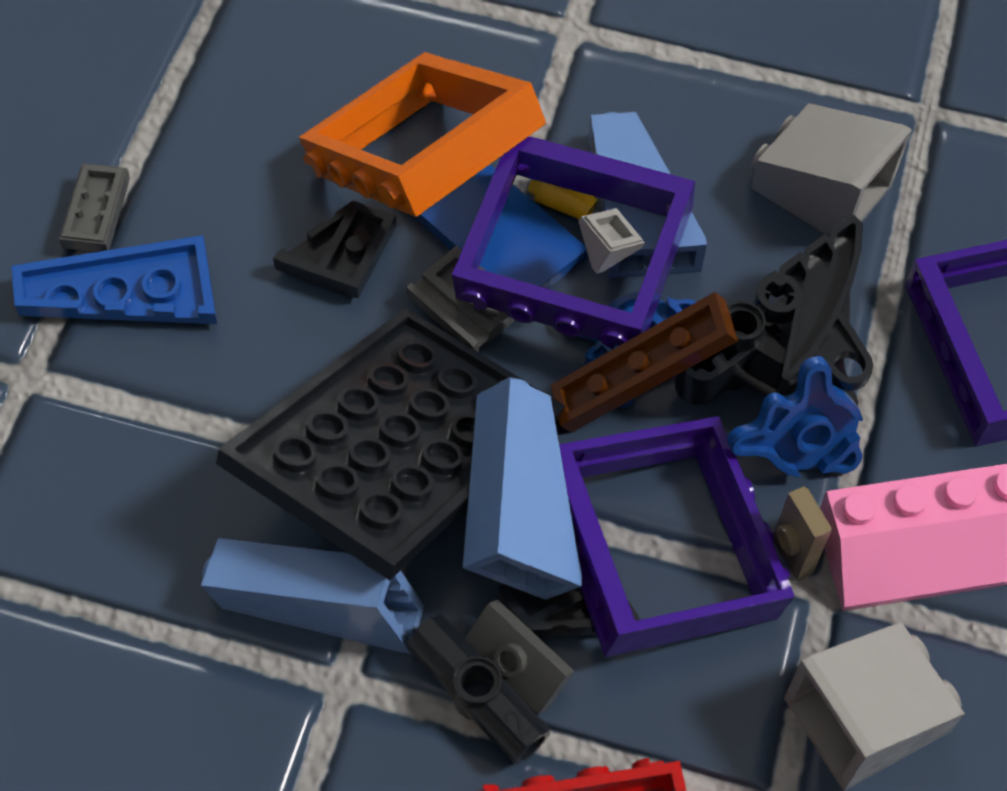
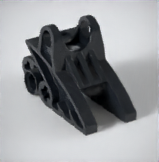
[675,214,873,406]

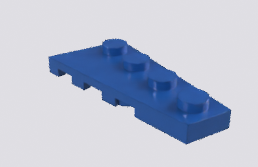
[11,235,217,324]

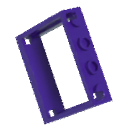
[452,136,695,349]
[905,240,1007,447]
[559,416,795,657]

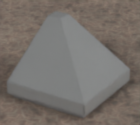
[578,208,645,274]

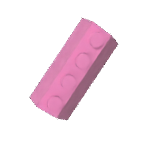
[820,464,1007,611]

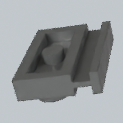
[406,245,515,352]

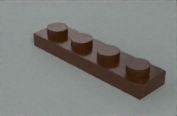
[551,292,738,432]

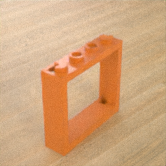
[299,52,547,217]

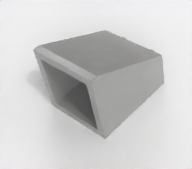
[751,103,912,236]
[784,622,965,791]

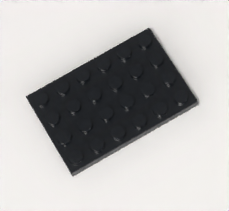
[216,308,566,581]

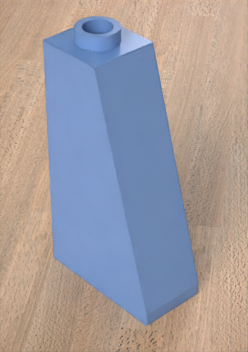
[588,112,707,278]
[463,377,582,600]
[201,538,425,654]

